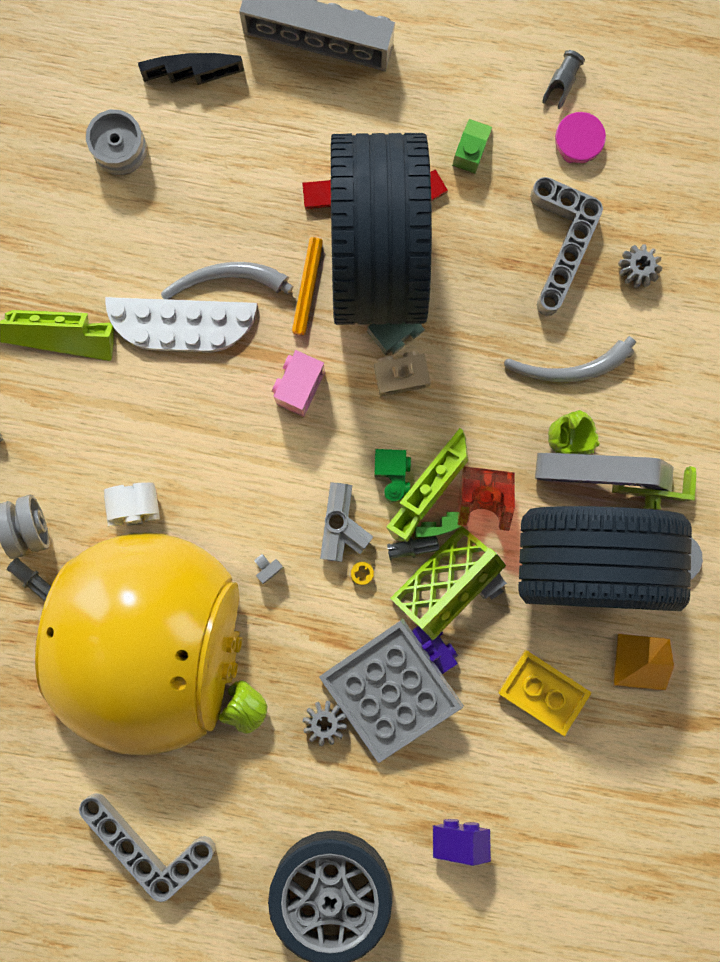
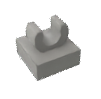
[254,554,284,584]

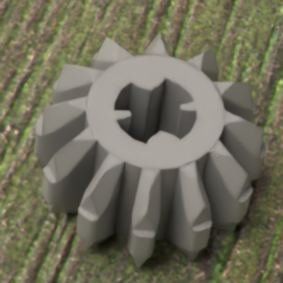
[618,244,662,288]
[303,701,347,746]

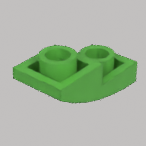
[415,512,468,538]

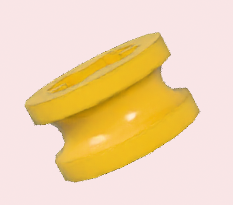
[351,562,374,585]

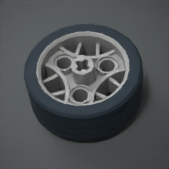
[268,830,392,962]

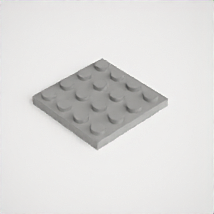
[319,619,464,763]

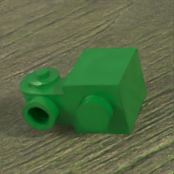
[374,449,411,503]

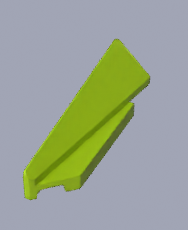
[0,310,114,361]
[386,428,469,542]

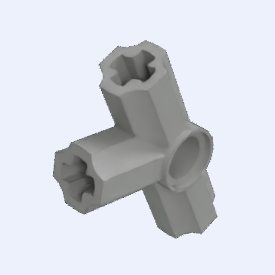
[320,482,373,562]

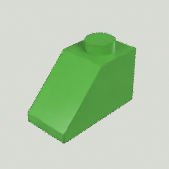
[452,119,492,174]

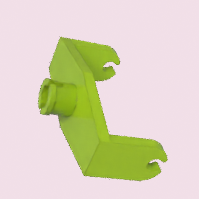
[612,466,697,510]

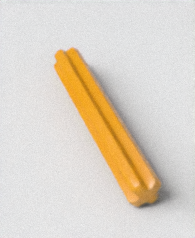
[292,237,323,335]

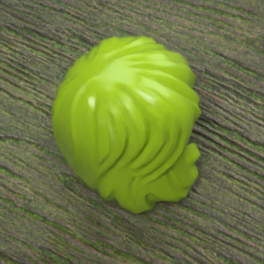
[548,410,600,455]
[219,681,268,734]

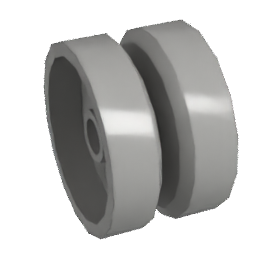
[86,109,147,175]
[0,494,49,559]

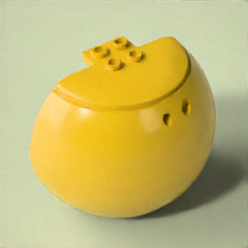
[35,533,242,755]

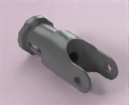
[542,50,585,109]

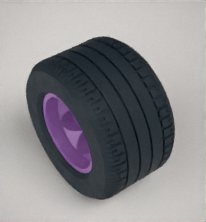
[518,506,692,611]

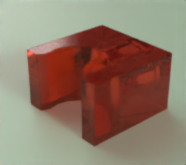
[457,466,515,531]

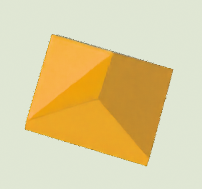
[614,634,674,690]

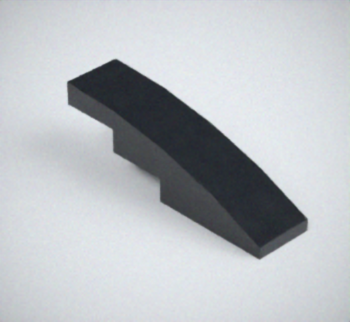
[138,53,244,85]

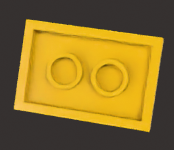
[498,650,592,737]

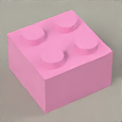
[272,350,325,417]

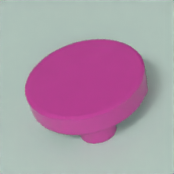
[555,112,606,163]

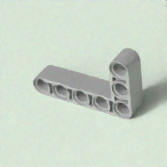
[530,177,603,316]
[535,453,674,492]
[79,793,216,902]

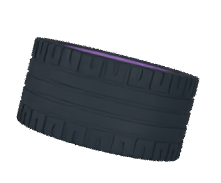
[331,133,432,325]

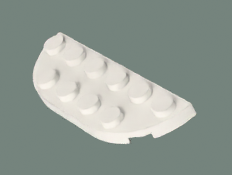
[105,297,258,353]

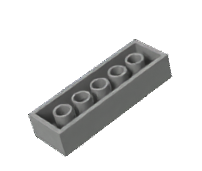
[239,0,395,72]

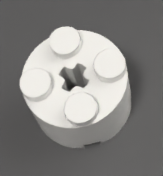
[104,483,160,527]

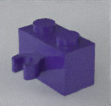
[411,626,458,674]
[433,819,491,866]

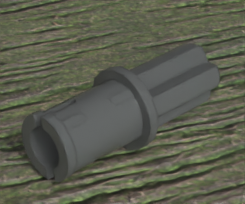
[387,536,439,560]
[6,558,51,601]

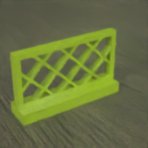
[390,526,506,640]

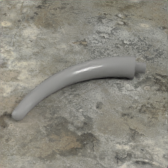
[161,262,293,299]
[504,336,636,382]

